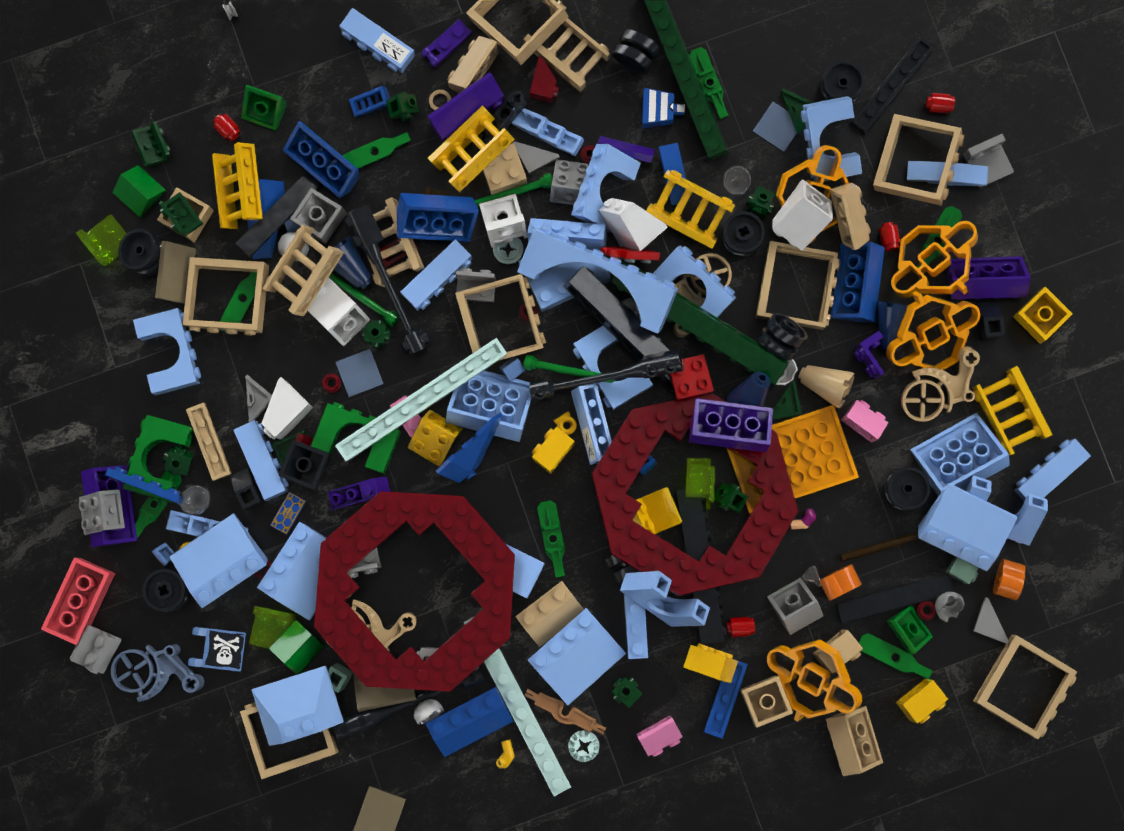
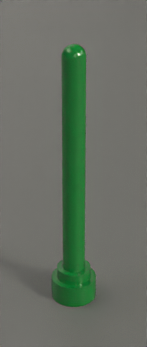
[474,173,552,207]
[329,273,399,327]
[524,355,615,383]

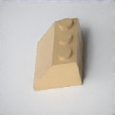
[447,36,499,94]
[830,183,871,250]
[515,581,584,647]
[826,706,883,776]

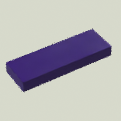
[597,136,655,163]

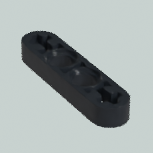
[472,91,527,152]

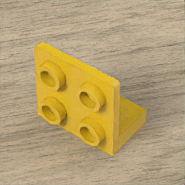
[408,410,463,466]
[633,487,682,534]

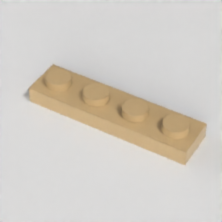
[186,402,232,481]

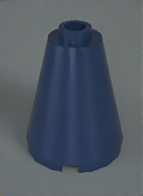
[333,235,372,289]
[877,301,916,354]
[726,372,770,407]

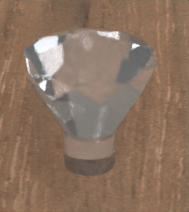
[802,566,821,587]

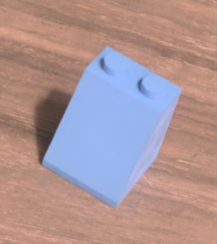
[506,544,545,598]

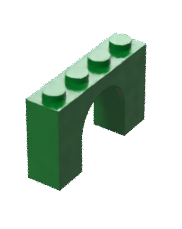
[311,402,401,474]
[123,415,194,503]

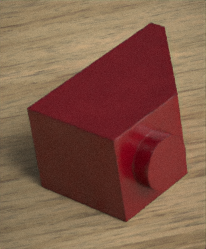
[530,57,559,103]

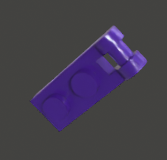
[421,19,472,68]

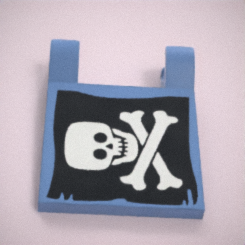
[188,627,246,672]

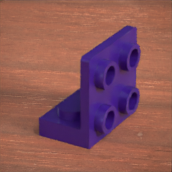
[854,331,885,380]

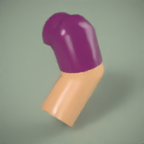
[790,509,816,530]

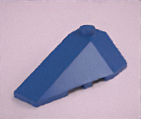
[247,179,285,260]
[436,413,503,483]

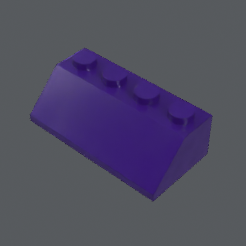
[428,72,505,143]
[946,256,1031,300]
[689,398,773,452]
[81,465,137,548]

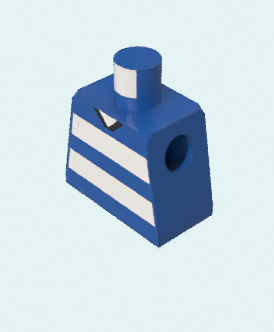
[642,88,685,128]

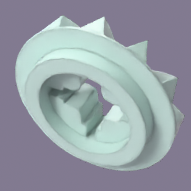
[493,237,523,265]
[568,730,599,762]

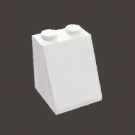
[773,179,833,250]
[599,198,667,251]
[307,277,370,346]
[261,377,313,440]

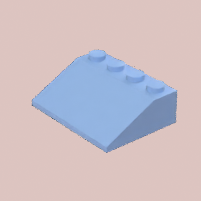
[518,259,611,312]
[445,370,532,442]
[911,413,1010,496]
[918,483,1017,571]
[170,513,268,608]
[257,522,326,621]
[528,608,626,705]

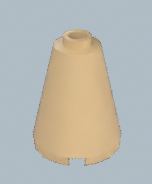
[799,365,855,409]

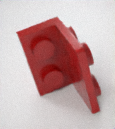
[670,354,714,400]

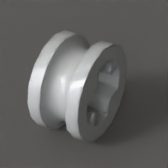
[222,1,238,20]

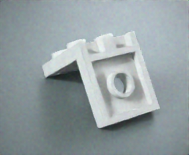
[479,194,528,248]

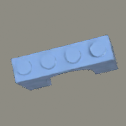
[801,96,862,181]
[571,144,641,233]
[653,245,736,317]
[133,308,201,395]
[572,326,653,410]
[965,475,1048,546]
[620,571,710,627]

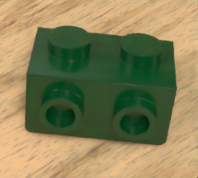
[131,121,170,167]
[159,192,203,237]

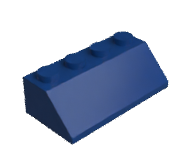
[283,121,359,198]
[397,193,479,242]
[831,242,885,322]
[426,686,514,757]

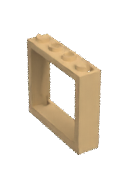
[466,0,569,65]
[873,114,965,206]
[755,241,840,330]
[183,257,269,336]
[455,274,546,360]
[973,634,1077,739]
[240,702,338,779]

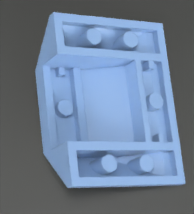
[251,666,344,746]

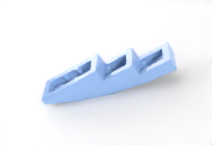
[511,108,584,157]
[907,161,988,186]
[166,510,248,536]

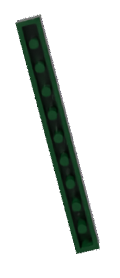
[644,0,729,161]
[611,262,790,385]

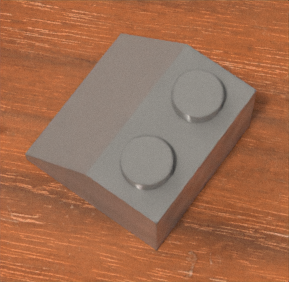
[290,188,347,244]
[767,578,824,635]

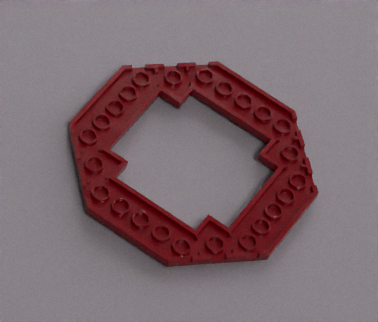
[592,393,798,596]
[314,491,515,692]

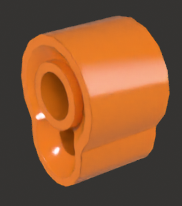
[993,559,1025,600]
[819,564,862,601]

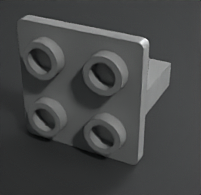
[70,625,121,674]

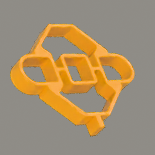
[776,145,849,245]
[891,221,978,298]
[886,291,980,370]
[767,640,862,722]

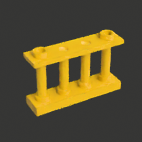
[428,105,515,192]
[212,142,263,229]
[646,170,735,249]
[972,366,1053,455]

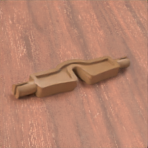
[525,689,606,735]

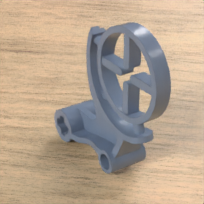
[111,644,204,702]

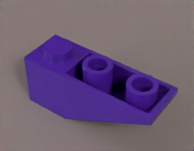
[328,477,390,510]

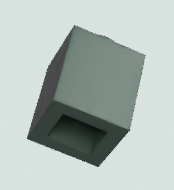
[945,556,979,584]
[328,663,354,693]

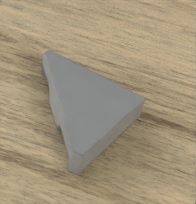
[512,142,560,174]
[245,375,272,422]
[973,597,1009,644]

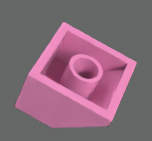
[841,400,888,443]
[636,715,682,757]

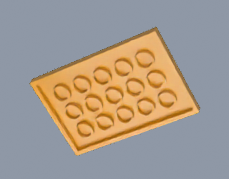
[726,405,859,514]

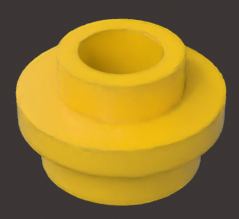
[557,416,576,435]

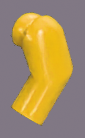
[496,739,515,769]

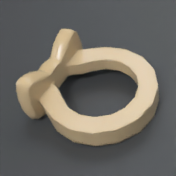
[429,90,451,111]

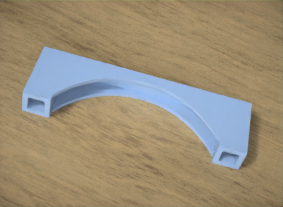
[517,226,678,334]

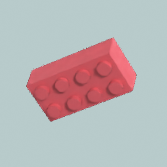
[41,557,115,645]

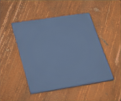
[753,102,796,152]
[336,349,383,397]

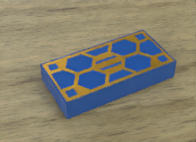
[270,492,307,535]

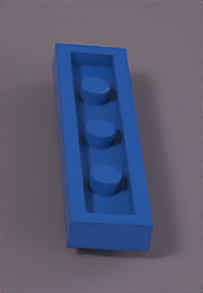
[105,467,184,505]
[703,661,748,739]

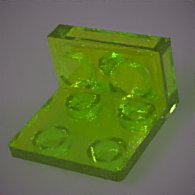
[76,215,127,267]
[686,458,715,509]
[249,606,296,648]

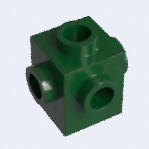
[386,92,419,121]
[746,186,775,220]
[362,320,390,348]
[162,446,194,476]
[713,482,749,513]
[612,677,642,708]

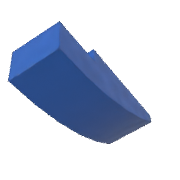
[658,143,690,205]

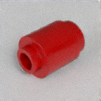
[926,93,955,113]
[213,114,241,142]
[878,222,901,251]
[726,617,755,638]

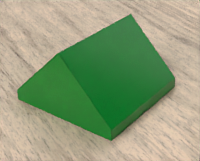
[241,85,287,130]
[112,165,166,218]
[886,605,933,654]
[269,620,324,675]

